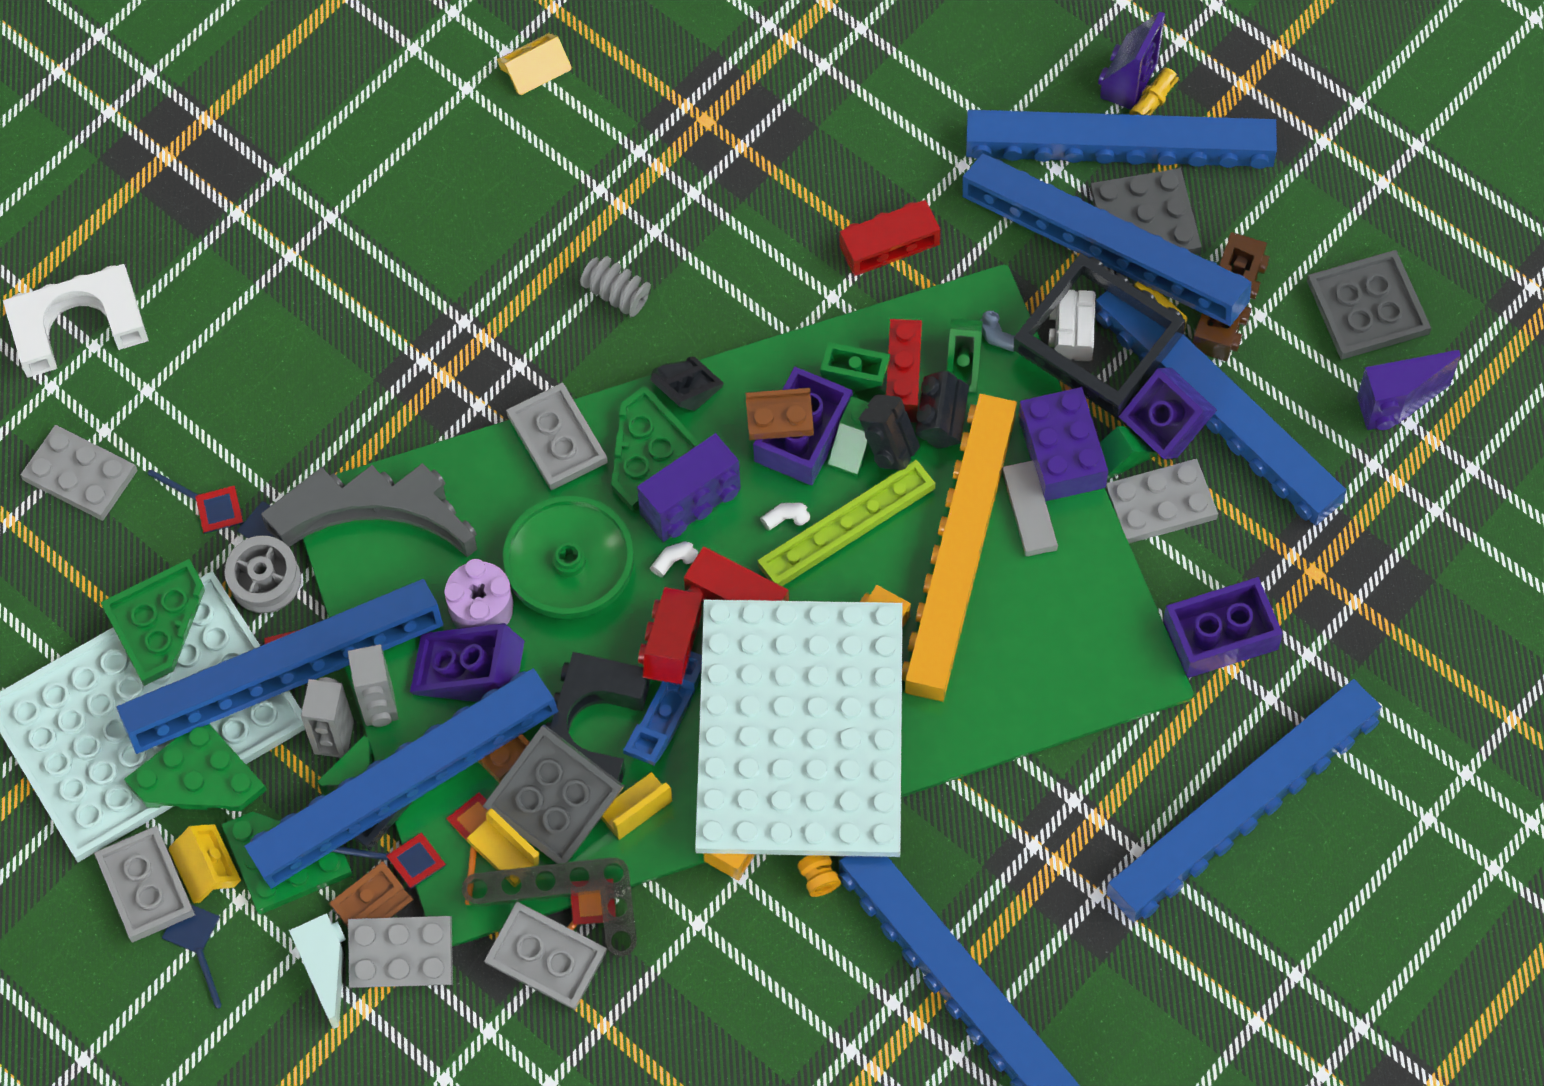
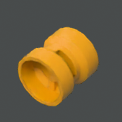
[797,855,841,897]

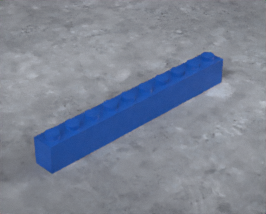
[966,110,1277,169]
[963,153,1252,326]
[1095,291,1347,526]
[116,579,444,754]
[244,668,559,889]
[1106,679,1382,923]
[838,856,1080,1086]

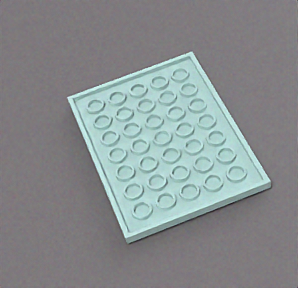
[0,571,305,862]
[695,600,902,857]

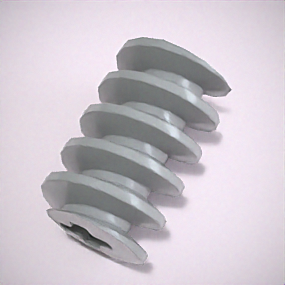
[580,256,651,317]

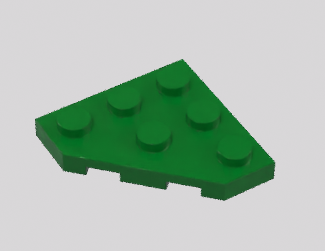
[611,385,700,511]
[100,559,205,686]
[124,724,267,812]
[222,811,353,915]

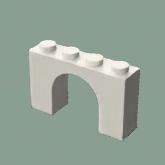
[3,264,149,378]

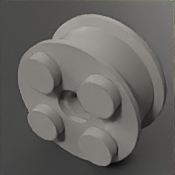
[225,536,301,613]

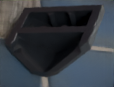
[650,357,724,411]

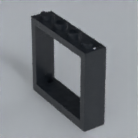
[1014,253,1185,419]

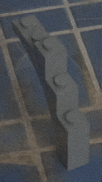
[261,463,477,557]

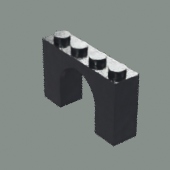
[546,652,651,798]

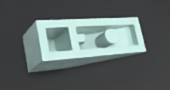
[289,914,346,1029]

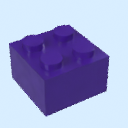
[1118,368,1217,459]

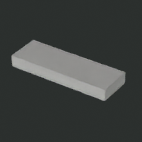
[1002,461,1058,557]

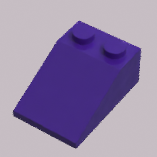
[1098,12,1165,110]
[1357,350,1461,430]
[410,623,525,702]

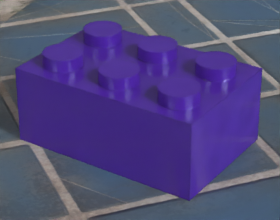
[753,367,853,486]
[1018,387,1108,502]
[637,433,741,542]
[1163,577,1283,678]

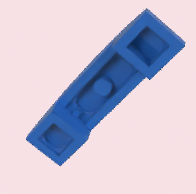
[623,652,702,765]

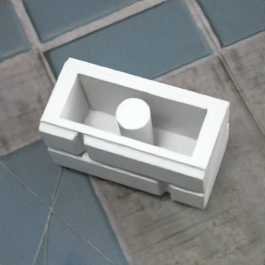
[1048,290,1095,361]

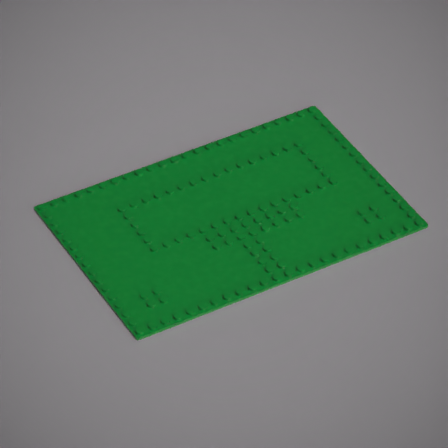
[289,265,1194,947]

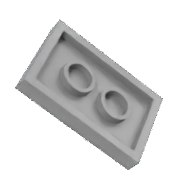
[506,383,608,490]
[20,425,138,521]
[1105,459,1218,544]
[94,825,195,943]
[484,902,607,1010]
[348,916,453,988]

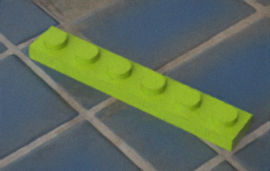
[757,460,935,586]

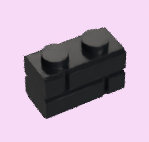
[915,371,969,449]
[859,394,920,470]

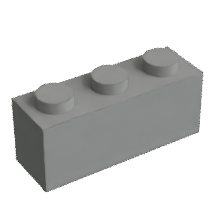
[348,644,399,727]
[301,678,354,758]

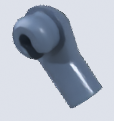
[980,311,1015,352]

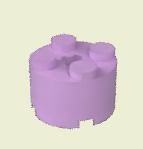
[444,559,513,629]

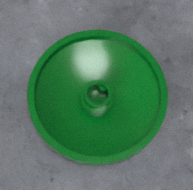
[503,495,634,619]

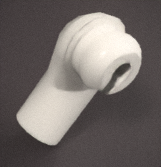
[760,503,811,531]
[650,541,698,577]

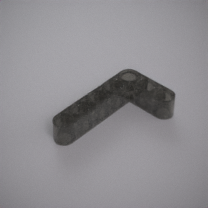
[462,857,637,958]

